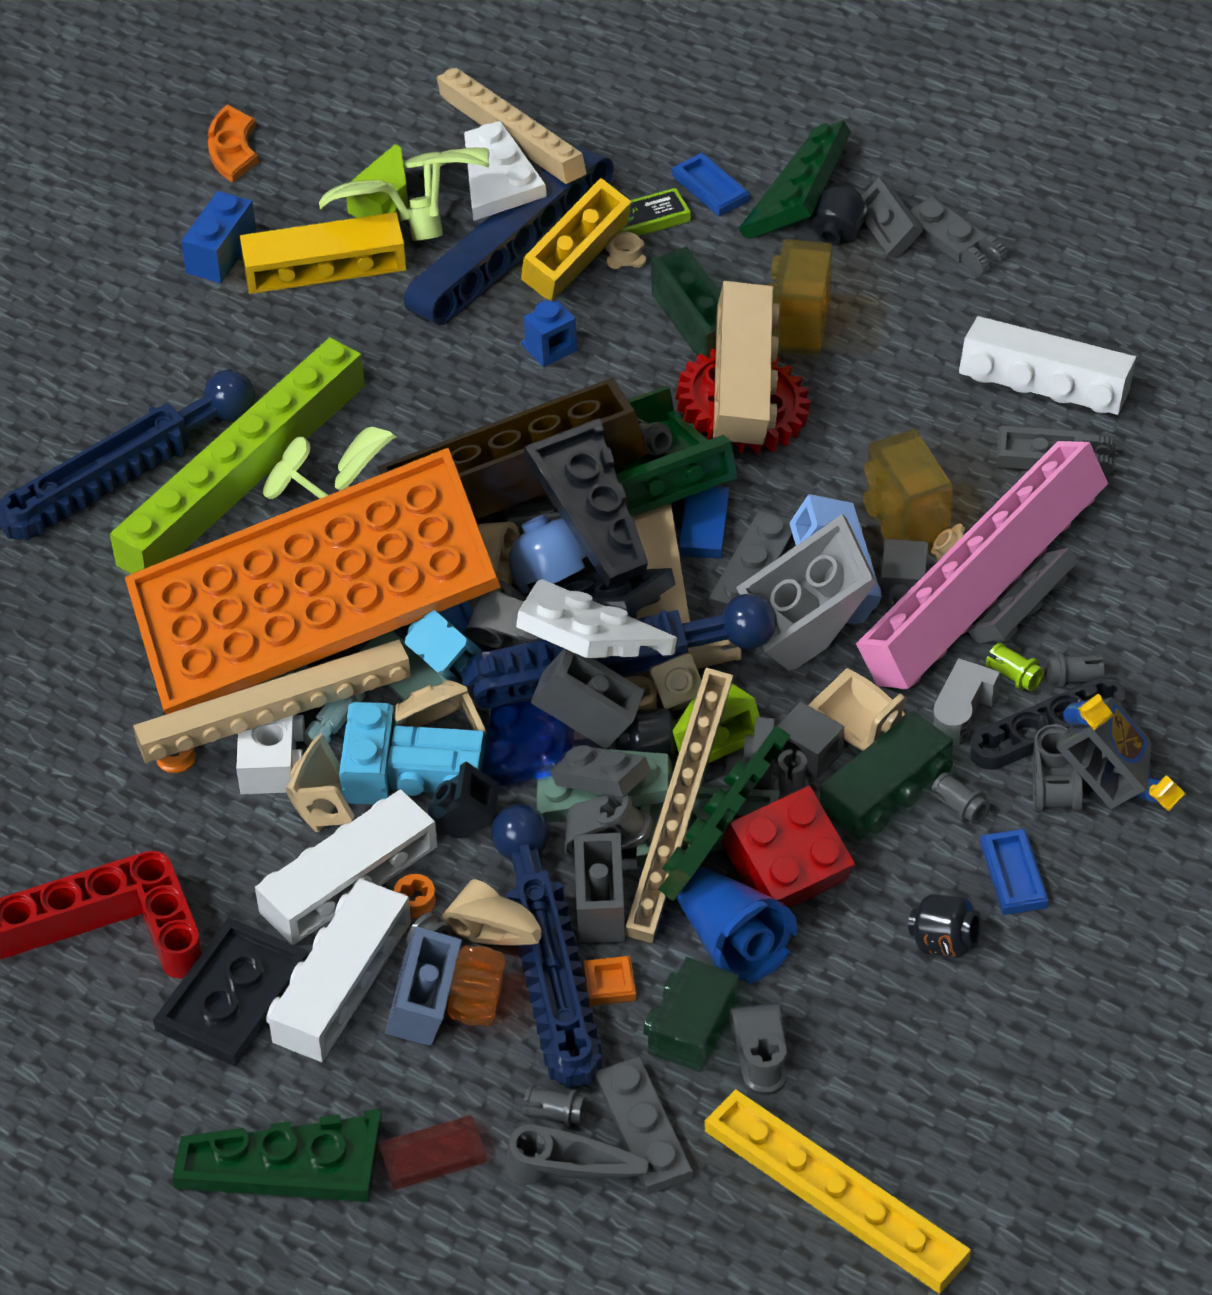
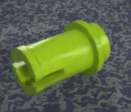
[985,642,1045,691]

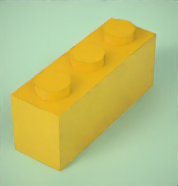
[521,178,631,301]

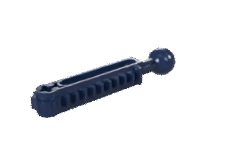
[0,369,255,540]
[460,594,777,708]
[491,804,603,1089]

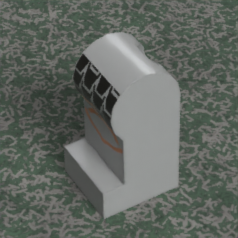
[932,658,1000,745]

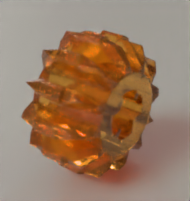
[447,945,507,1027]

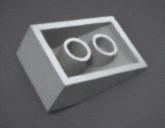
[736,514,877,671]

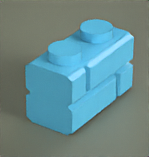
[405,610,484,685]
[339,702,396,804]
[387,725,486,796]

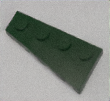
[738,120,851,239]
[658,725,791,901]
[172,1108,383,1202]

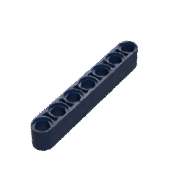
[404,146,614,325]

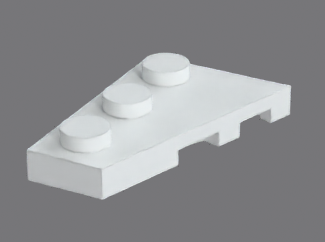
[464,121,547,221]

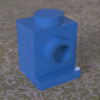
[521,300,577,367]

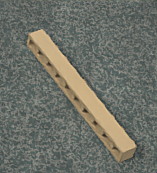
[436,68,587,184]
[133,639,411,763]
[625,668,733,943]

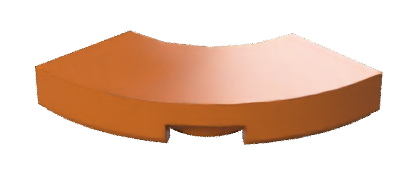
[208,104,259,183]

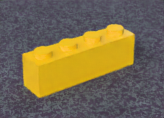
[240,212,406,294]

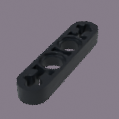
[970,677,1125,770]

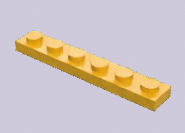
[705,1089,971,1294]

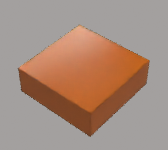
[584,956,636,1006]

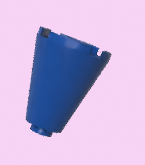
[677,867,798,984]

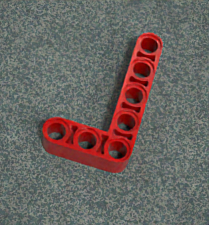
[0,851,202,979]

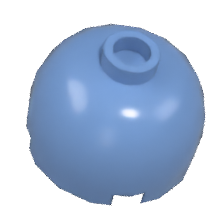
[509,514,587,594]

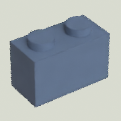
[385,926,462,1045]

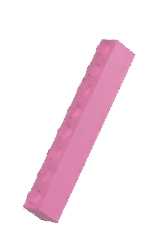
[856,441,1108,689]

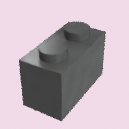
[531,648,644,749]
[574,833,625,943]

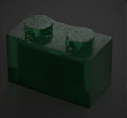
[643,957,739,1073]

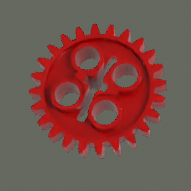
[675,348,811,454]

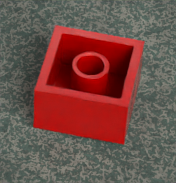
[721,785,855,908]

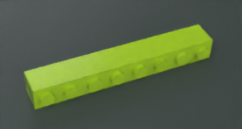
[110,337,365,574]

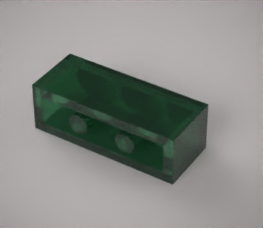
[651,246,721,358]
[820,711,953,842]

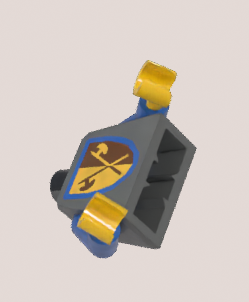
[1056,694,1186,811]

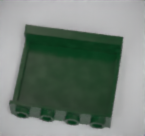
[546,386,737,517]

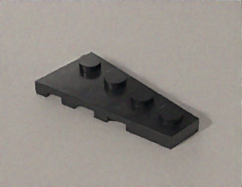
[523,418,648,588]

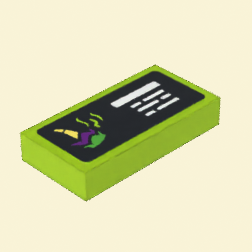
[619,188,691,236]

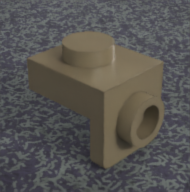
[649,652,702,711]

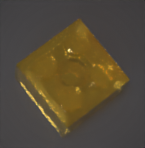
[767,239,832,356]
[863,429,953,548]

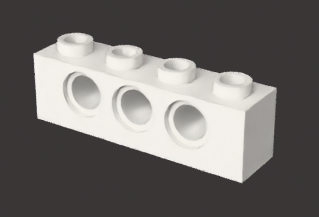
[236,665,307,794]

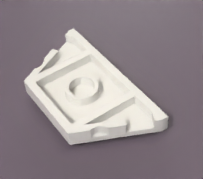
[516,579,677,658]

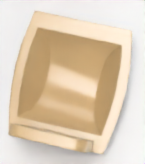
[808,668,906,753]
[395,680,487,742]
[286,734,354,832]

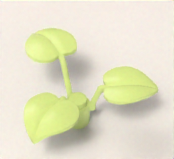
[319,147,490,241]
[263,427,396,499]

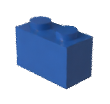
[181,191,257,283]

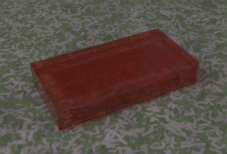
[378,1115,487,1190]

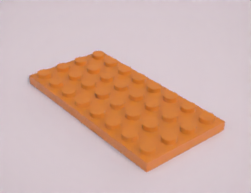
[125,448,501,715]

